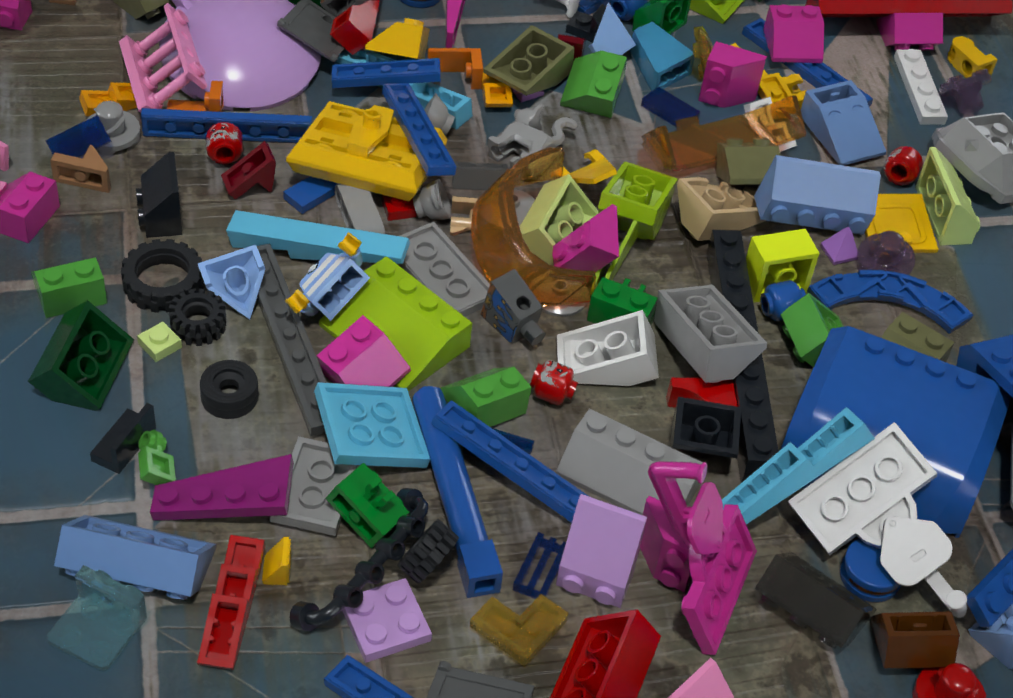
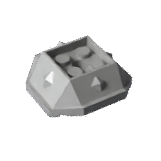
[931,112,1013,204]

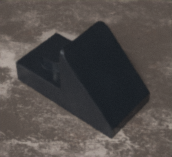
[565,4,606,43]

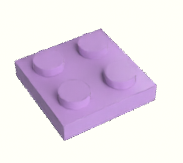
[342,578,432,663]

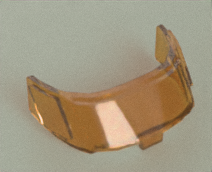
[641,95,806,173]
[471,147,596,306]

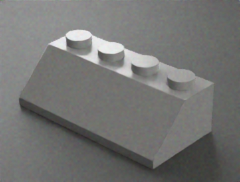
[654,285,767,383]
[556,408,703,515]

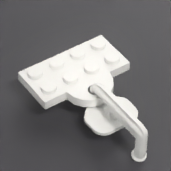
[788,422,967,618]

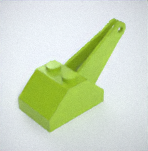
[589,161,678,294]

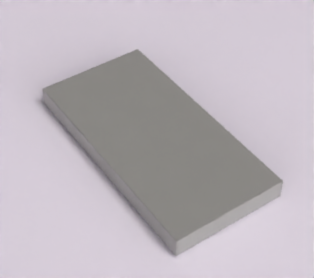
[398,221,490,317]

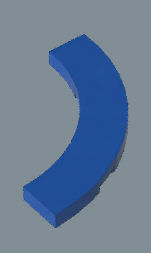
[807,270,973,334]

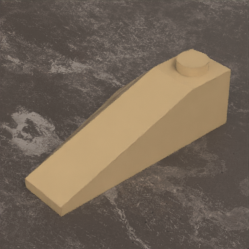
[677,177,766,241]

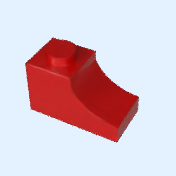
[666,377,738,408]

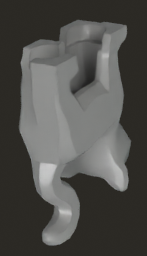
[487,104,578,174]

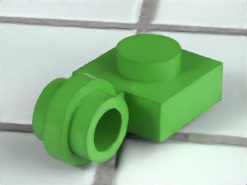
[138,430,176,485]

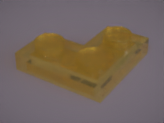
[470,594,569,666]

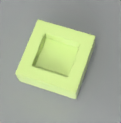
[137,322,182,362]

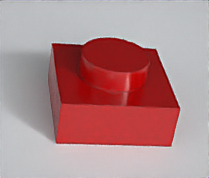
[382,195,416,221]

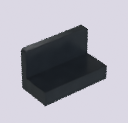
[90,403,156,474]

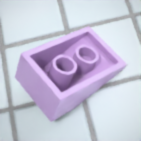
[556,494,647,608]

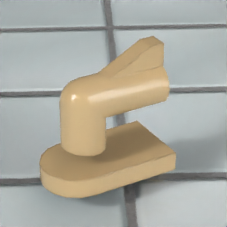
[450,196,489,236]

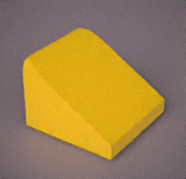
[262,537,291,585]

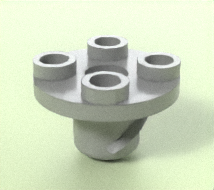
[82,101,140,155]

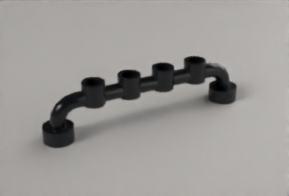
[290,488,429,631]

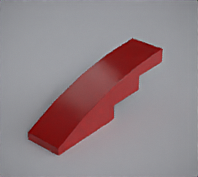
[197,535,266,670]

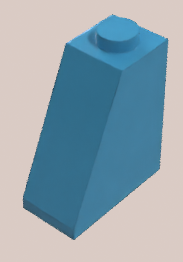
[630,22,695,93]

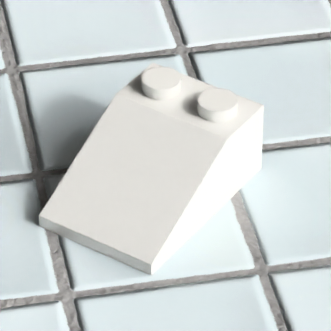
[557,310,659,386]

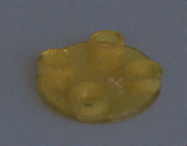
[693,26,713,79]

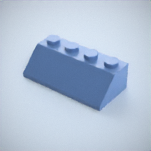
[754,155,881,235]
[54,515,216,599]

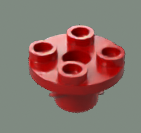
[912,663,986,698]

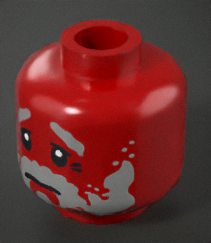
[206,122,243,164]
[884,146,923,186]
[530,360,578,405]

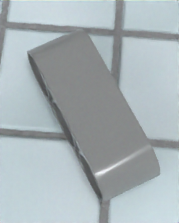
[335,184,385,234]

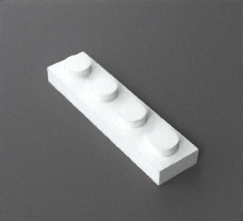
[894,49,948,125]

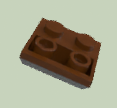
[870,611,960,669]

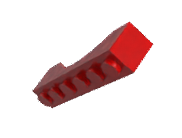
[330,0,380,55]

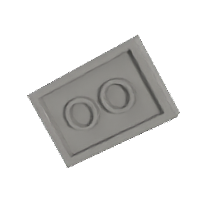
[270,436,359,536]

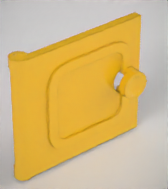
[865,194,939,253]

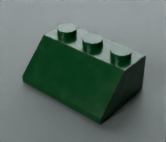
[28,300,134,411]

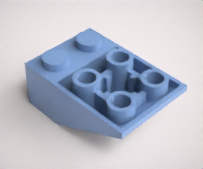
[799,80,887,166]

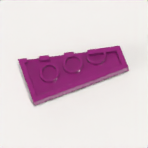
[150,454,294,521]

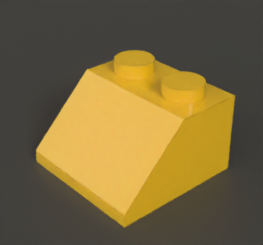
[365,18,430,59]

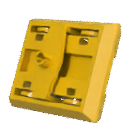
[286,101,447,202]

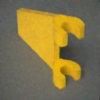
[549,149,617,184]

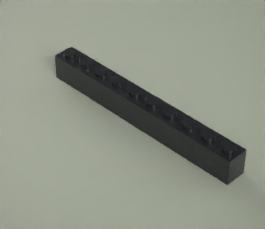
[706,229,779,483]

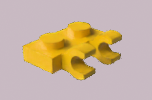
[758,73,807,118]

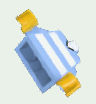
[285,232,370,321]

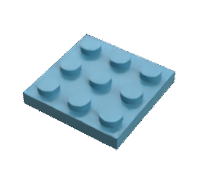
[314,382,431,468]

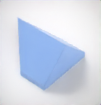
[588,2,636,55]
[198,245,265,320]

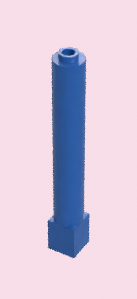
[412,386,503,598]

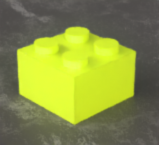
[746,228,820,303]

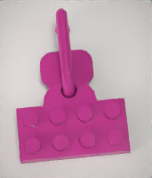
[648,461,757,655]

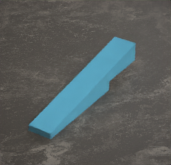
[335,49,473,130]
[226,210,410,264]
[722,407,875,524]

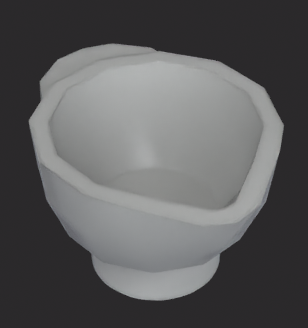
[424,93,455,135]
[413,179,452,220]

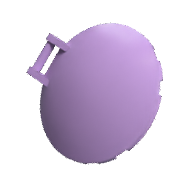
[159,0,321,111]

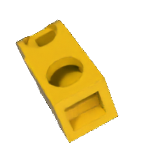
[947,36,998,84]

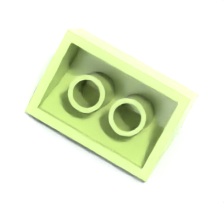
[915,147,980,245]
[513,174,598,267]

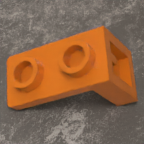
[427,48,483,89]
[167,81,224,112]

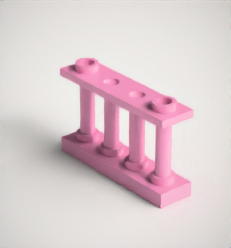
[119,3,207,113]

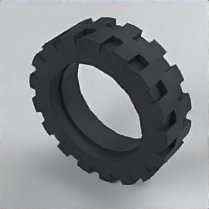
[121,239,204,313]

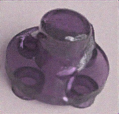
[939,69,992,114]
[857,231,916,275]

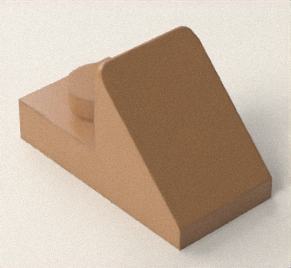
[50,145,111,193]

